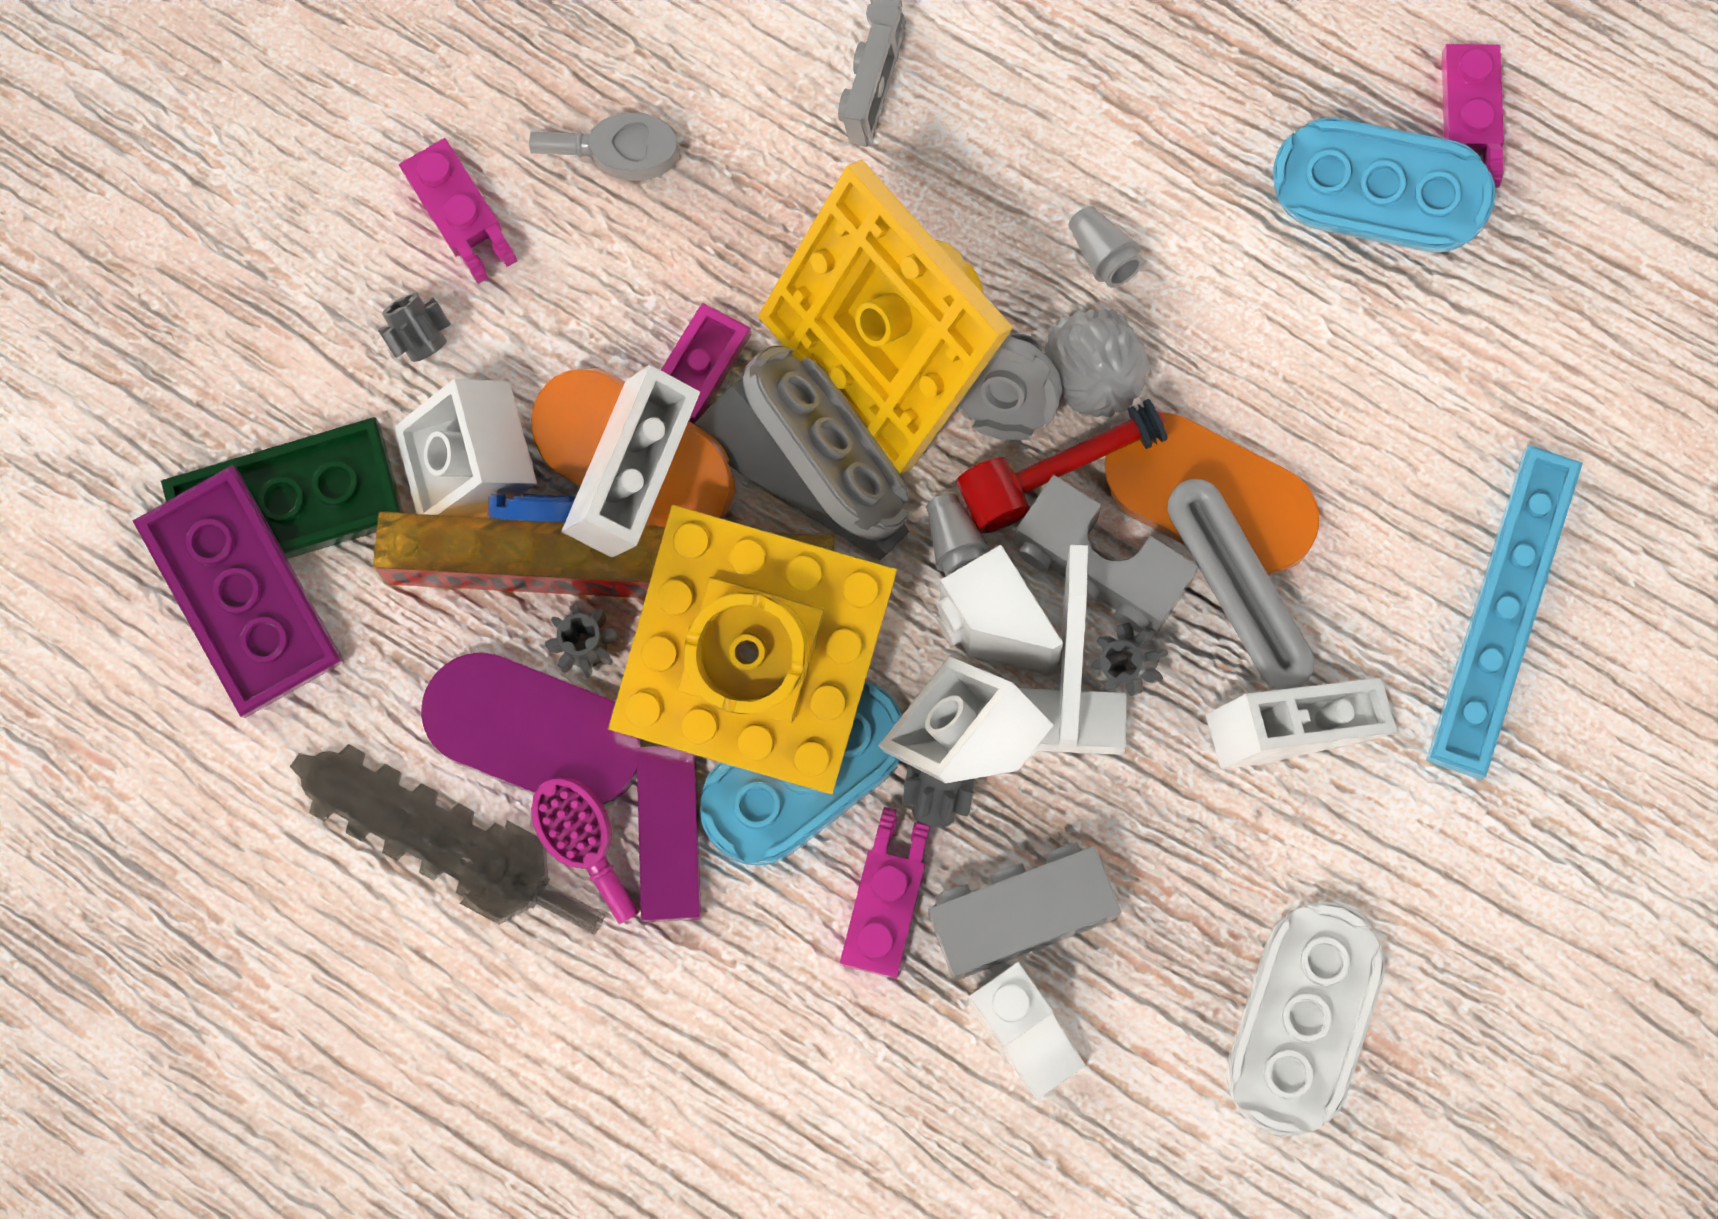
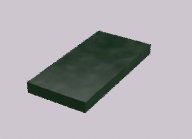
[161,417,407,559]

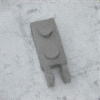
[838,0,906,147]

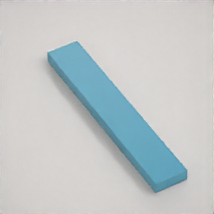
[1426,445,1583,781]

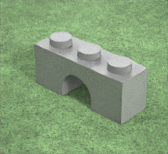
[1014,474,1199,635]

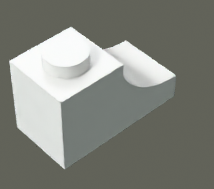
[967,962,1086,1101]

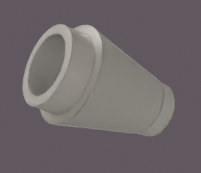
[1068,206,1144,288]
[926,493,990,576]

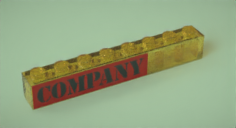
[373,512,837,598]

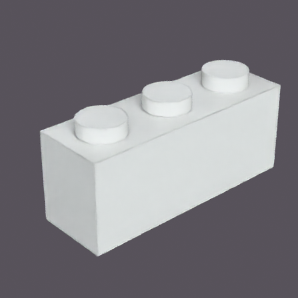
[561,365,700,558]

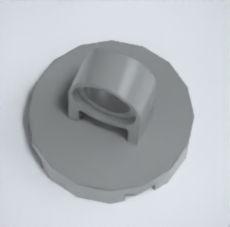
[955,334,1062,440]

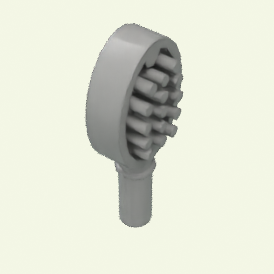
[529,112,679,181]

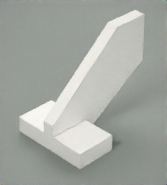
[1018,545,1127,755]

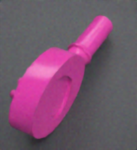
[531,777,639,925]

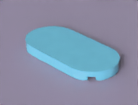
[1273,118,1495,252]
[700,681,902,865]

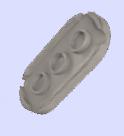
[743,346,909,541]

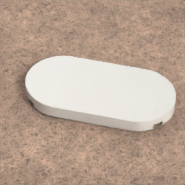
[1226,902,1385,1137]

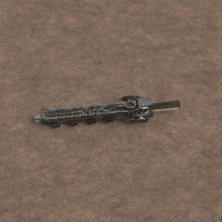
[290,744,605,935]

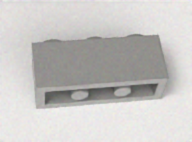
[928,843,1122,982]

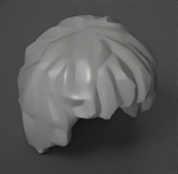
[1045,308,1150,418]

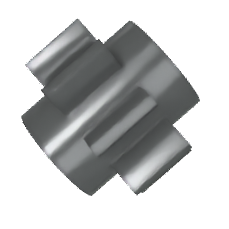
[378,293,451,362]
[545,603,619,678]
[1092,623,1168,696]
[902,765,975,827]

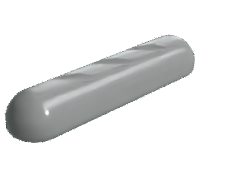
[1167,479,1314,690]

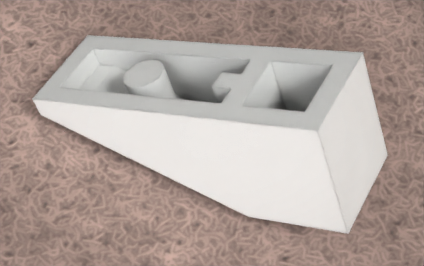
[1205,677,1397,770]

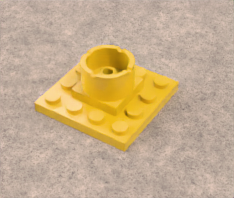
[758,159,1013,475]
[608,505,898,795]

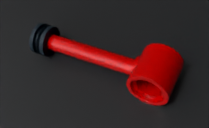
[956,399,1168,534]

